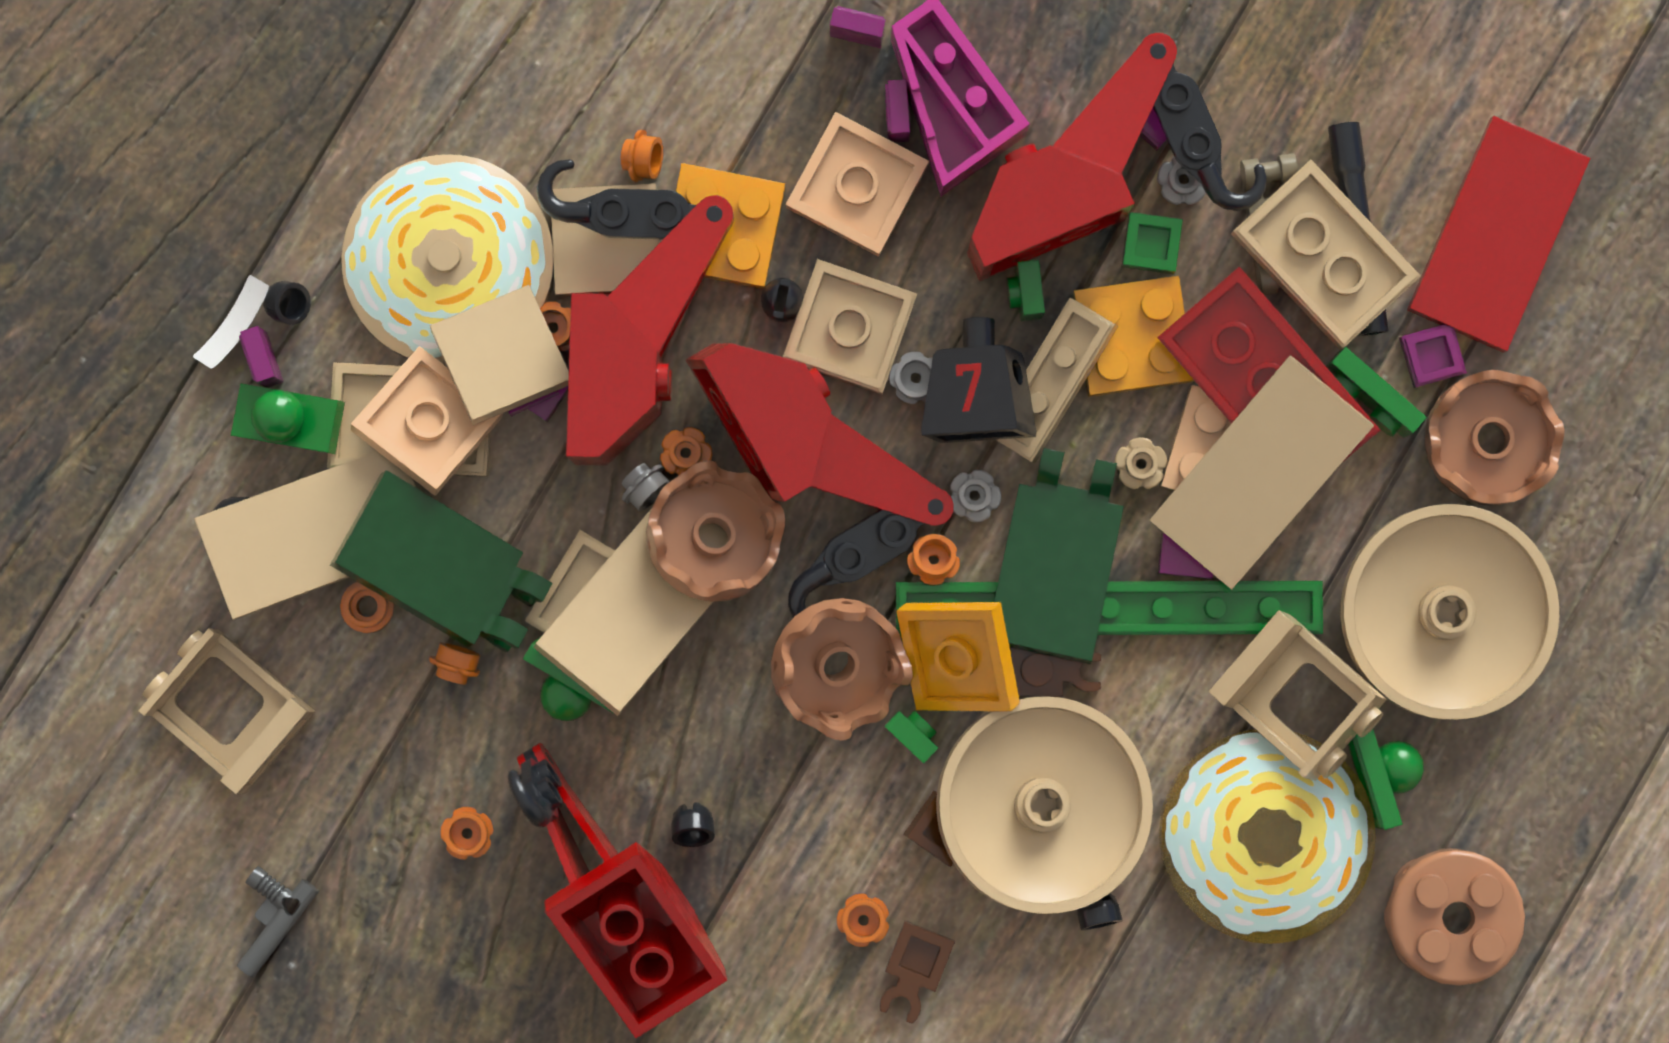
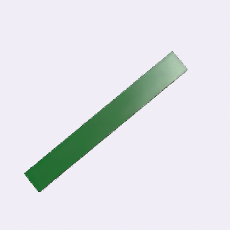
[896,581,1323,636]

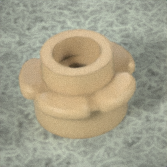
[1115,437,1167,489]

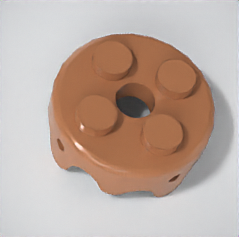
[1425,370,1564,505]
[646,460,785,602]
[771,598,912,740]
[1384,848,1525,986]

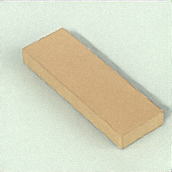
[997,298,1118,463]

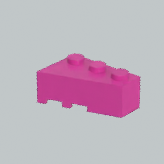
[891,0,1030,197]

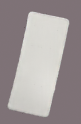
[193,275,269,369]

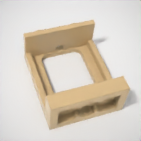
[1208,610,1387,781]
[138,628,316,794]

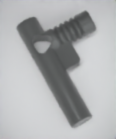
[237,866,319,978]

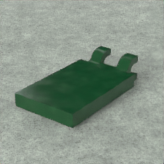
[994,448,1124,664]
[330,470,553,653]

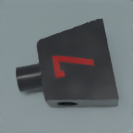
[921,317,1036,443]

